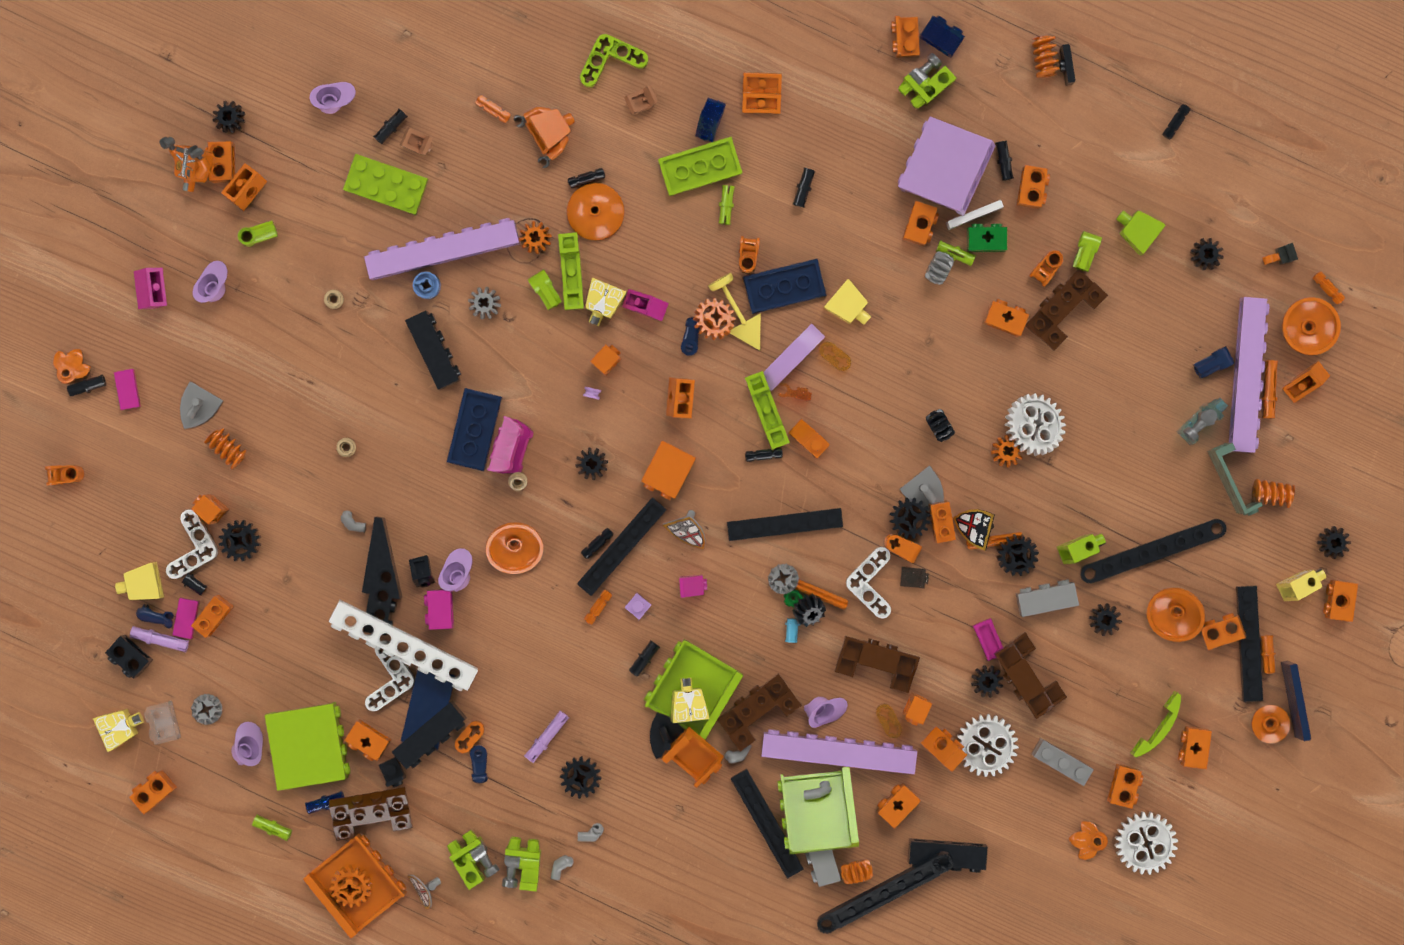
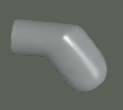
[341,510,366,533]
[724,745,752,764]
[804,781,831,800]
[578,823,604,842]
[551,855,574,880]

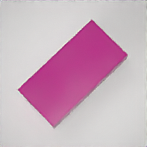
[114,369,141,410]
[172,598,200,639]
[972,618,1003,661]

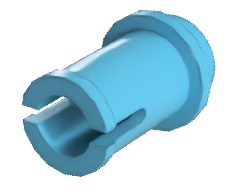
[785,618,800,643]

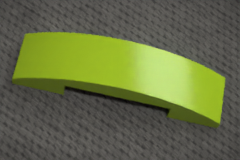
[558,232,584,310]
[745,371,790,449]
[1130,691,1181,758]

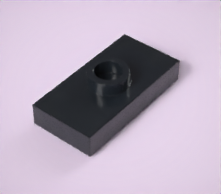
[1059,44,1076,86]

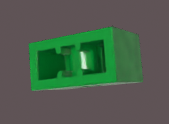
[967,224,1007,252]

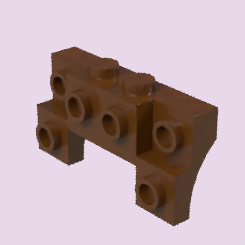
[1025,269,1108,351]
[994,632,1067,719]
[834,635,920,693]
[717,673,802,752]
[329,787,413,841]

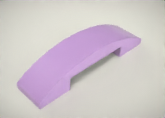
[763,324,825,391]

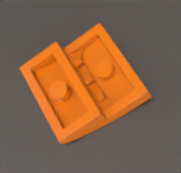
[742,72,782,114]

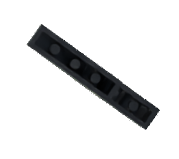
[362,516,402,636]

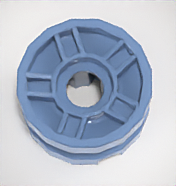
[412,272,441,299]

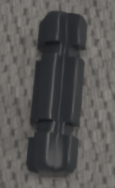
[1162,104,1191,140]
[568,168,605,188]
[745,448,783,462]
[581,528,614,559]

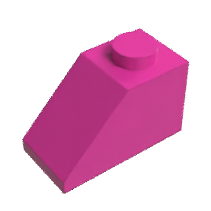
[622,289,669,321]
[679,575,708,598]

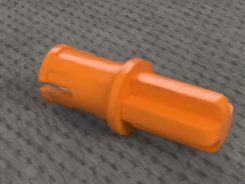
[1261,635,1276,674]

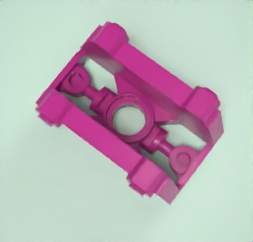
[487,416,534,474]

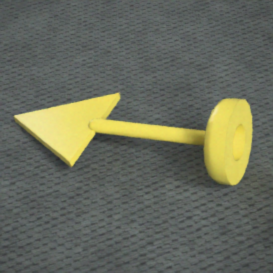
[708,273,761,350]

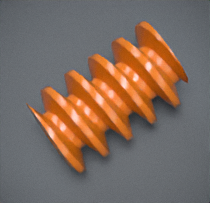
[1032,36,1060,78]
[204,428,247,470]
[1252,479,1295,508]

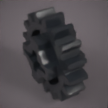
[889,498,931,539]
[219,520,261,561]
[996,534,1039,576]
[560,756,602,799]

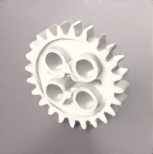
[1005,393,1066,456]
[957,714,1019,777]
[1114,811,1178,875]

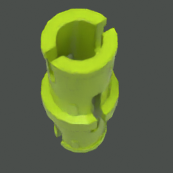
[718,185,735,225]
[936,240,976,266]
[252,815,292,841]

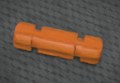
[475,95,511,123]
[1313,271,1345,304]
[584,590,612,625]

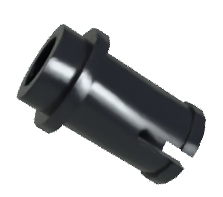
[181,573,207,596]

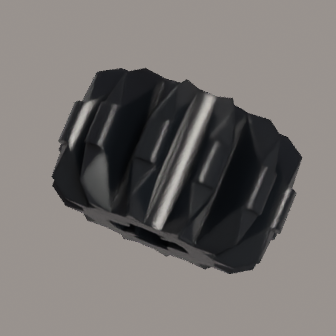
[212,101,246,133]
[1190,238,1224,271]
[926,409,955,442]
[575,448,608,480]
[1317,526,1351,559]
[792,593,826,627]
[1089,603,1122,636]
[971,665,1004,698]

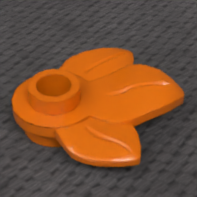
[53,349,91,384]
[1069,821,1108,860]

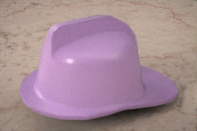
[309,82,356,114]
[193,261,227,303]
[438,548,473,592]
[804,697,848,728]
[231,722,263,766]

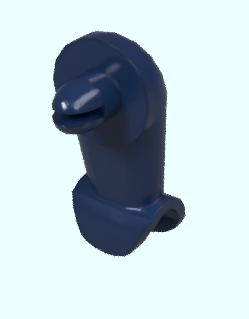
[681,317,700,356]
[136,604,174,629]
[470,745,488,783]

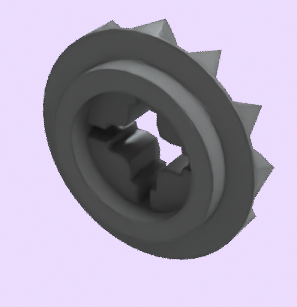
[768,564,799,594]
[191,694,222,725]

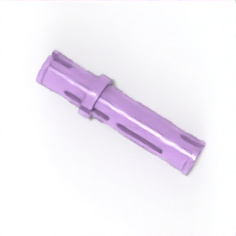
[130,626,189,653]
[524,711,569,763]

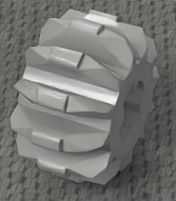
[925,251,954,285]
[468,287,501,319]

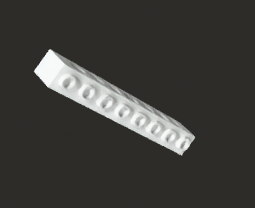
[329,599,478,691]

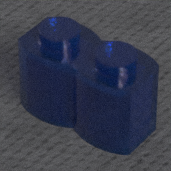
[919,15,965,58]

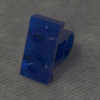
[695,97,726,142]

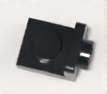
[409,555,435,588]
[379,757,406,788]

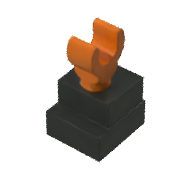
[1262,243,1298,265]

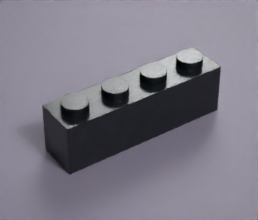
[405,310,462,390]
[392,700,467,769]
[908,838,988,873]

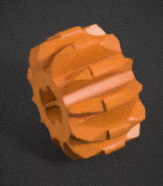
[519,221,552,254]
[991,435,1024,468]
[840,859,873,884]

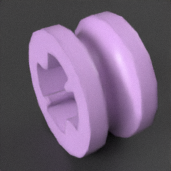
[583,387,601,400]

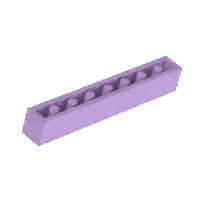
[364,218,520,280]
[1228,297,1269,453]
[761,729,917,774]

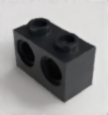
[105,635,153,679]

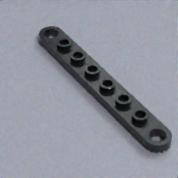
[1080,519,1227,583]
[817,851,953,934]

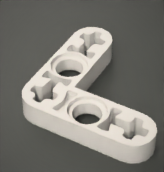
[166,510,218,579]
[846,547,891,619]
[365,640,415,711]

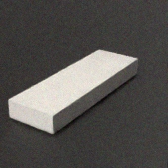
[946,200,1004,230]

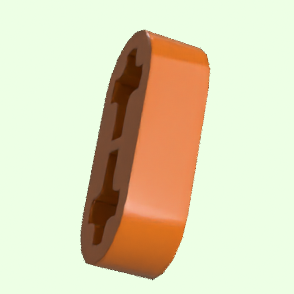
[455,720,485,753]

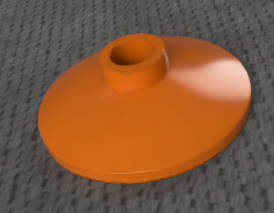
[1251,705,1290,743]

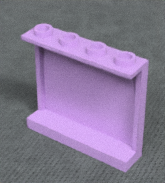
[898,117,996,216]

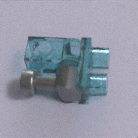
[1176,398,1228,445]

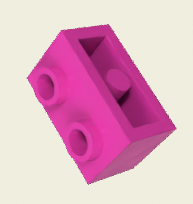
[134,267,167,309]
[424,589,454,630]

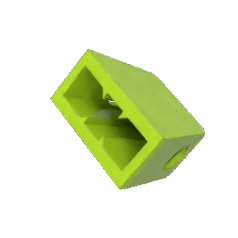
[1116,210,1166,256]
[1057,534,1106,564]

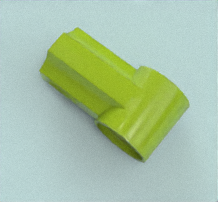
[238,220,278,247]
[1072,231,1102,272]
[528,269,562,310]

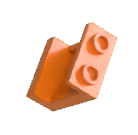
[641,440,696,500]
[661,727,724,788]

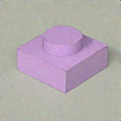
[625,593,652,619]

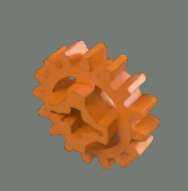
[693,298,736,340]
[330,865,372,908]

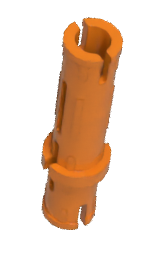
[1262,360,1278,419]

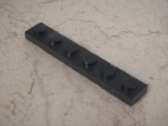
[577,497,667,596]
[727,508,843,541]
[1236,586,1263,702]
[730,769,804,879]

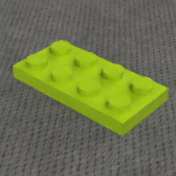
[658,137,743,197]
[343,154,429,215]

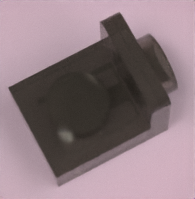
[900,567,929,588]

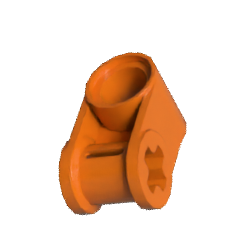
[739,236,760,274]
[1029,250,1063,287]
[45,465,85,486]
[884,534,922,564]

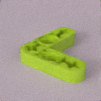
[580,34,648,87]

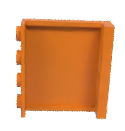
[303,833,407,939]

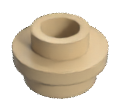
[324,290,344,309]
[337,438,356,457]
[508,472,527,491]

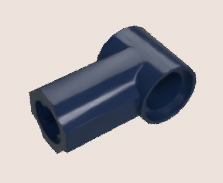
[1193,346,1235,379]

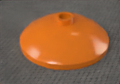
[567,183,624,241]
[1282,297,1341,355]
[485,522,543,574]
[1147,588,1205,642]

